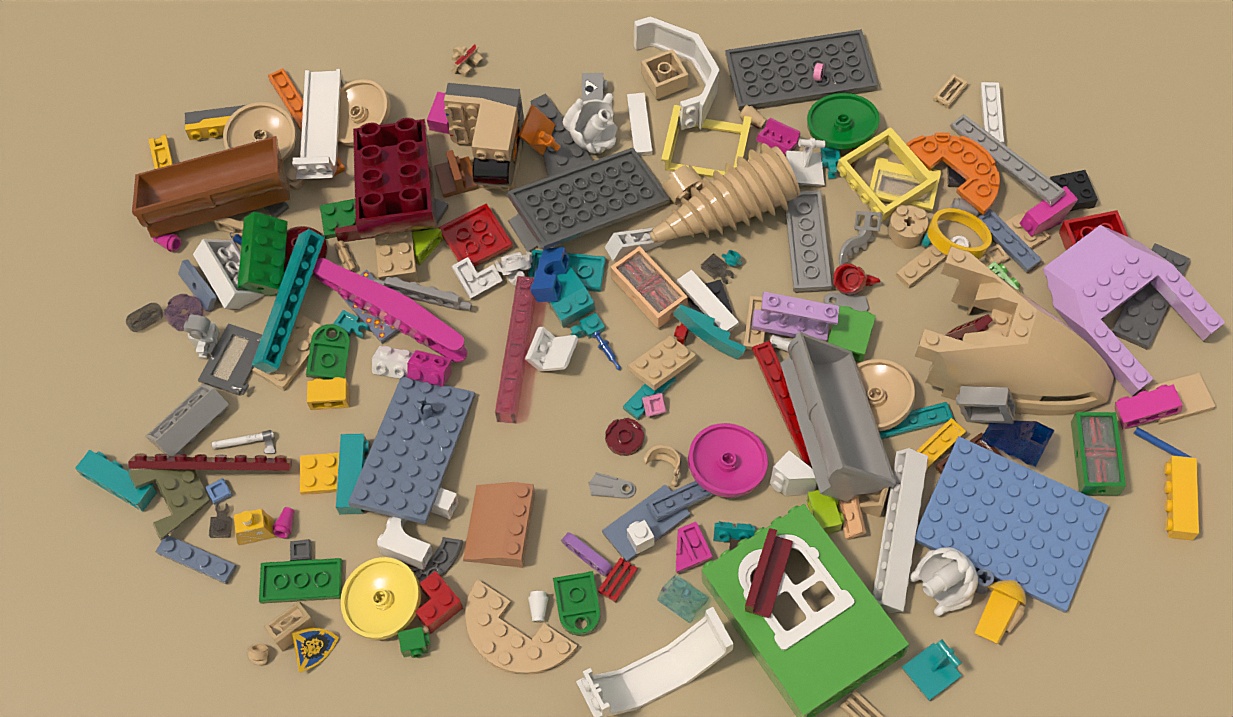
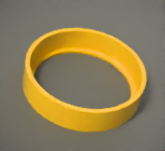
[927,208,992,260]

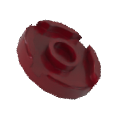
[605,418,644,456]

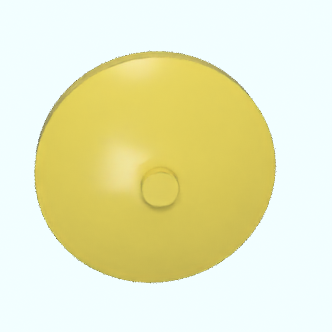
[341,557,421,640]

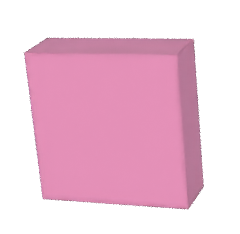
[642,393,666,417]

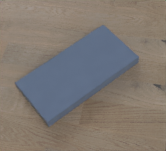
[602,484,690,562]

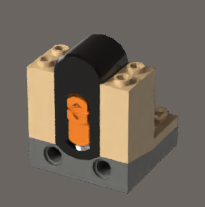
[444,83,524,191]

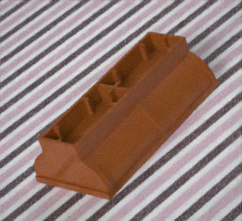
[132,136,290,238]

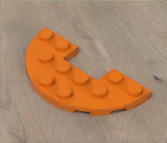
[906,132,1000,215]

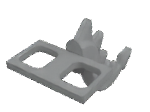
[839,211,882,266]

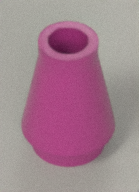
[153,234,181,252]
[272,507,295,538]

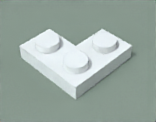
[451,257,503,299]

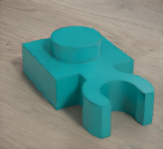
[333,310,369,338]

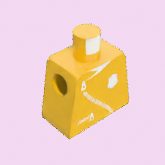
[234,509,276,545]

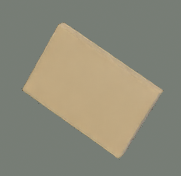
[1143,373,1216,424]

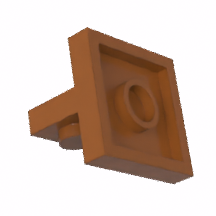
[434,150,479,198]

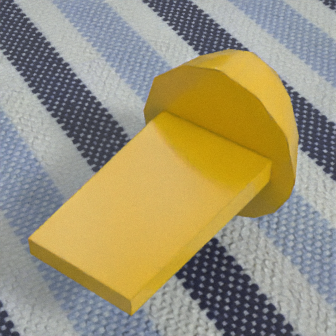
[975,580,1026,644]

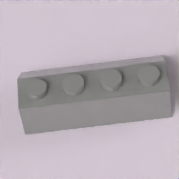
[145,383,229,457]

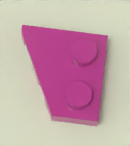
[676,522,713,574]

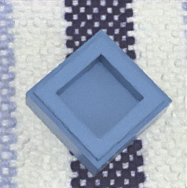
[205,478,233,505]

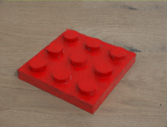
[438,203,513,267]

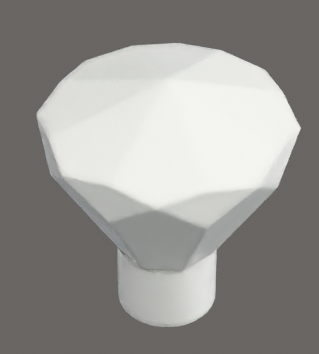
[508,269,526,286]

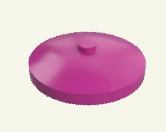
[688,423,768,497]

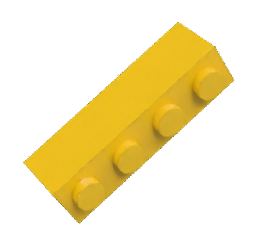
[1164,456,1199,541]

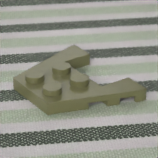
[128,469,210,541]

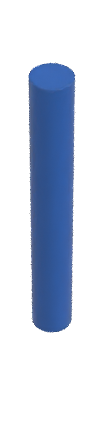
[1133,427,1192,458]

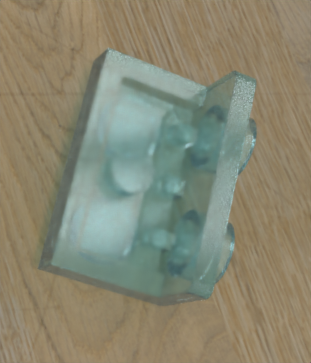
[657,574,709,623]

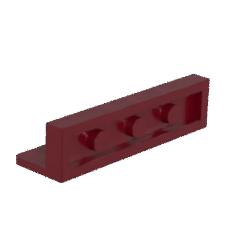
[745,528,793,618]

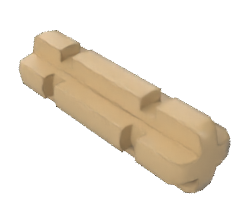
[334,241,356,272]

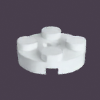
[495,252,533,275]

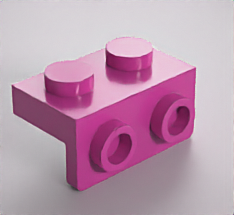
[756,118,801,155]

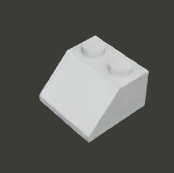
[770,451,817,496]

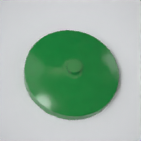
[807,93,880,149]

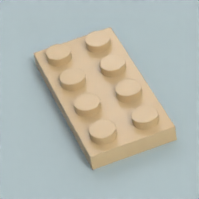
[253,313,329,391]

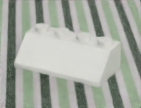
[193,239,264,309]

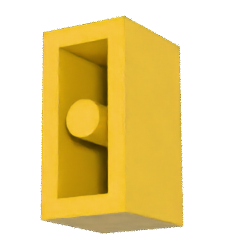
[307,377,349,410]

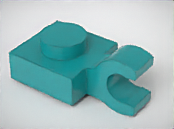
[820,147,840,179]
[570,313,605,339]

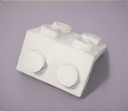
[525,327,578,372]

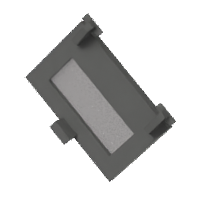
[198,323,262,396]

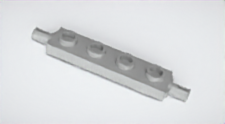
[373,277,472,311]

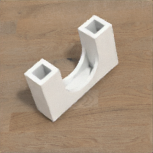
[377,488,459,570]

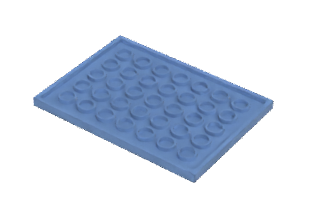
[915,436,1108,613]

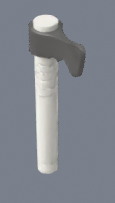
[212,430,276,454]

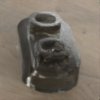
[126,303,163,332]

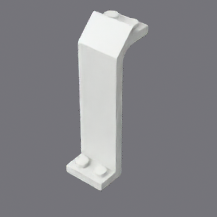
[292,69,345,179]

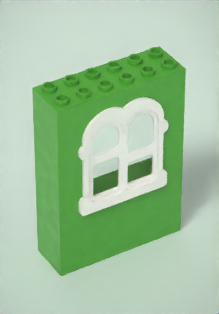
[701,504,909,717]

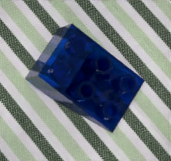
[980,420,1055,467]

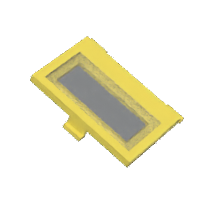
[870,157,941,211]

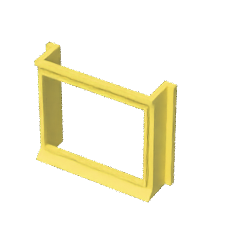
[661,105,752,178]

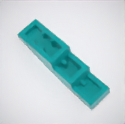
[673,304,746,360]

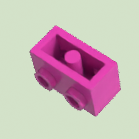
[407,350,452,387]

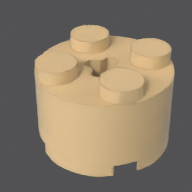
[662,165,702,208]
[888,205,928,249]

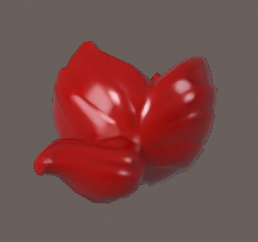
[833,263,880,295]

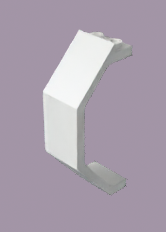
[633,17,719,130]
[576,607,733,717]

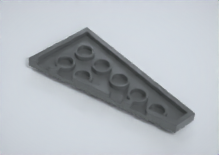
[530,93,593,177]

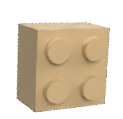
[641,49,688,100]

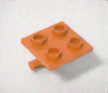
[518,105,560,155]

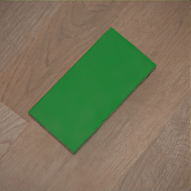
[259,558,343,604]

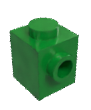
[398,627,431,658]

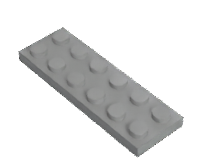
[785,190,832,292]

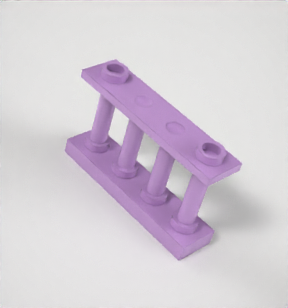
[751,292,839,342]

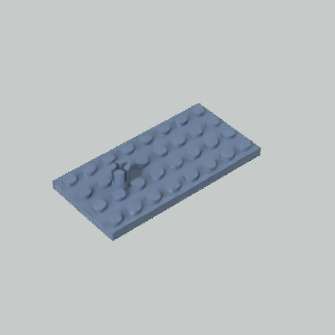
[348,376,475,524]

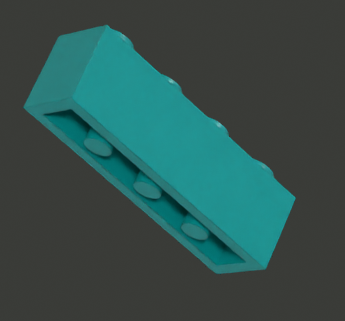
[336,433,370,515]
[75,450,157,512]

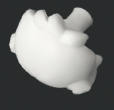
[563,93,617,154]
[909,547,978,616]

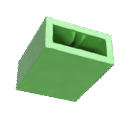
[828,306,876,362]

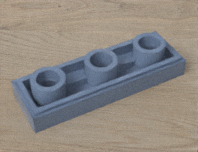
[178,259,217,312]

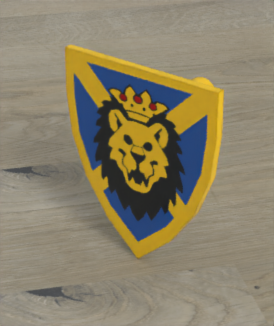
[292,628,339,673]

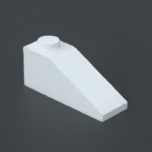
[605,227,666,261]

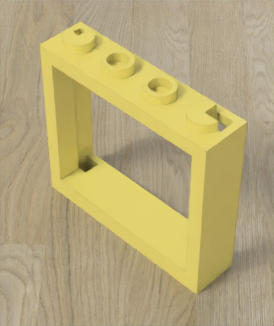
[837,127,937,222]

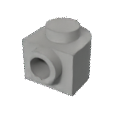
[184,314,211,339]

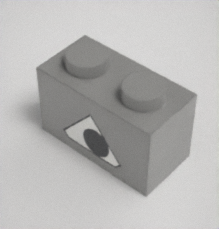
[582,73,607,101]

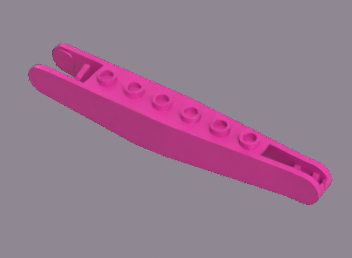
[313,258,468,363]

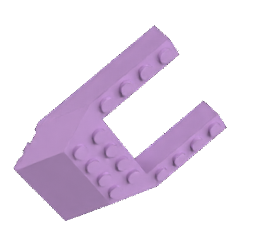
[1043,225,1225,396]

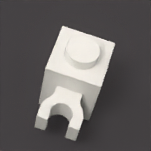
[188,322,219,359]

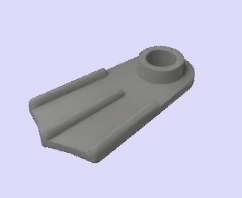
[824,292,869,311]
[589,472,635,499]

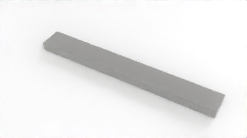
[950,114,1065,206]

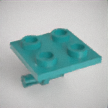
[902,639,962,701]

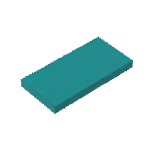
[527,250,606,292]

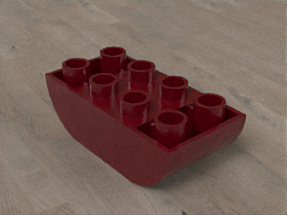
[353,118,437,238]

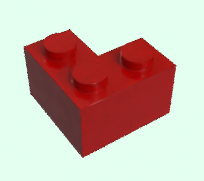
[415,571,463,634]

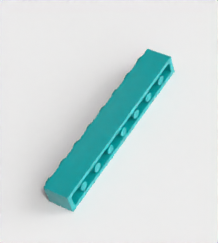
[251,229,325,374]

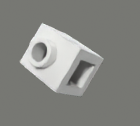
[627,520,655,554]

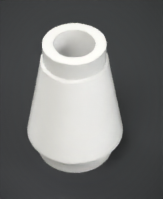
[528,591,549,622]

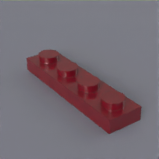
[945,314,993,340]

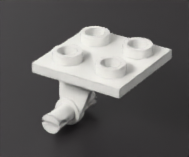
[786,138,825,186]

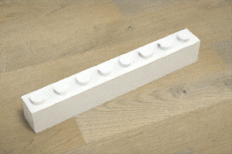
[873,448,928,613]

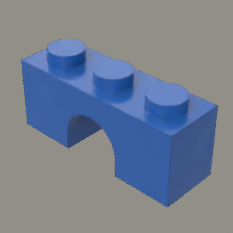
[531,247,570,302]

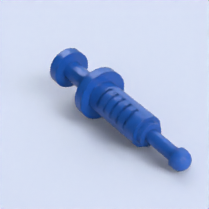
[592,331,621,370]

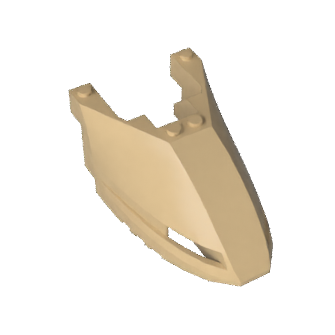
[915,247,1114,415]

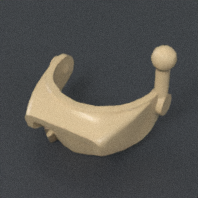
[643,445,681,487]

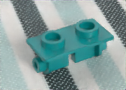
[713,521,755,542]

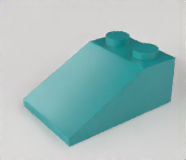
[548,265,596,328]

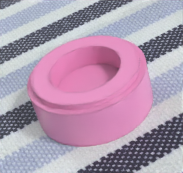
[813,63,824,82]

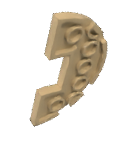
[465,579,578,675]

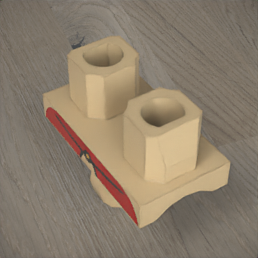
[452,44,483,76]

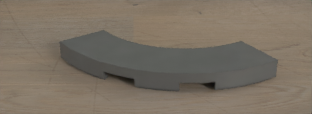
[410,537,463,588]

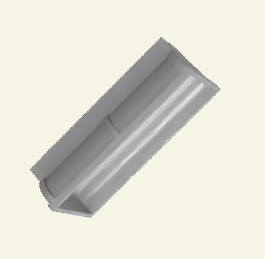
[780,332,896,502]

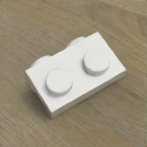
[372,346,414,379]

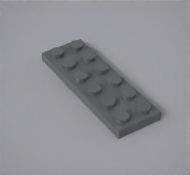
[1112,243,1190,350]

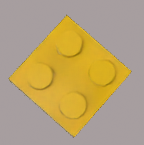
[300,453,339,495]

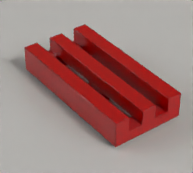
[598,557,638,603]

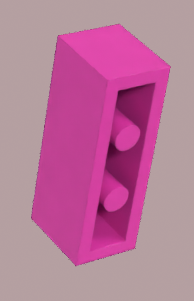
[1115,384,1183,430]

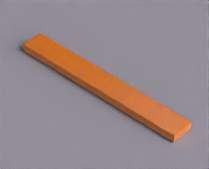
[268,68,345,176]

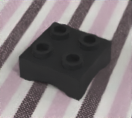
[1050,170,1098,211]

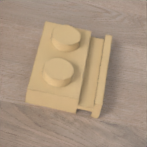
[1005,209,1049,249]

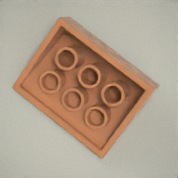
[463,482,535,568]

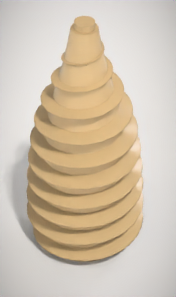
[649,143,800,243]

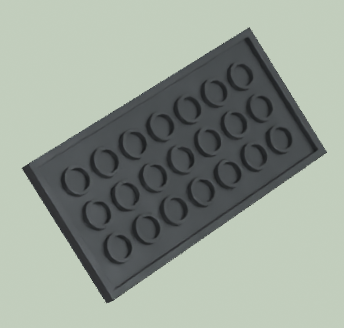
[725,29,878,110]
[507,147,670,250]

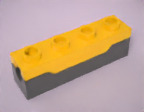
[185,105,245,140]

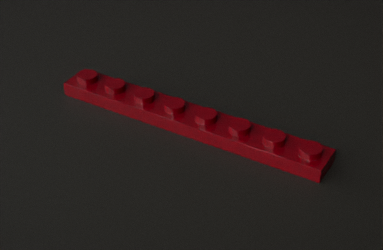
[128,453,292,471]

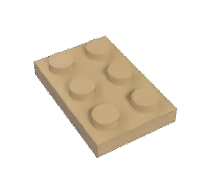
[628,335,696,391]

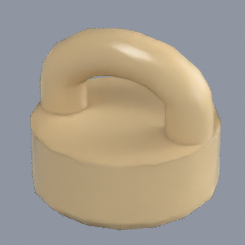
[248,644,269,665]

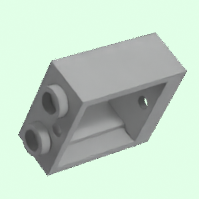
[956,386,1016,424]

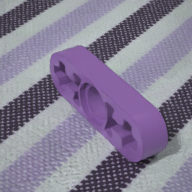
[561,532,612,576]

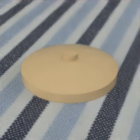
[338,79,390,146]
[223,102,296,162]
[856,359,916,431]

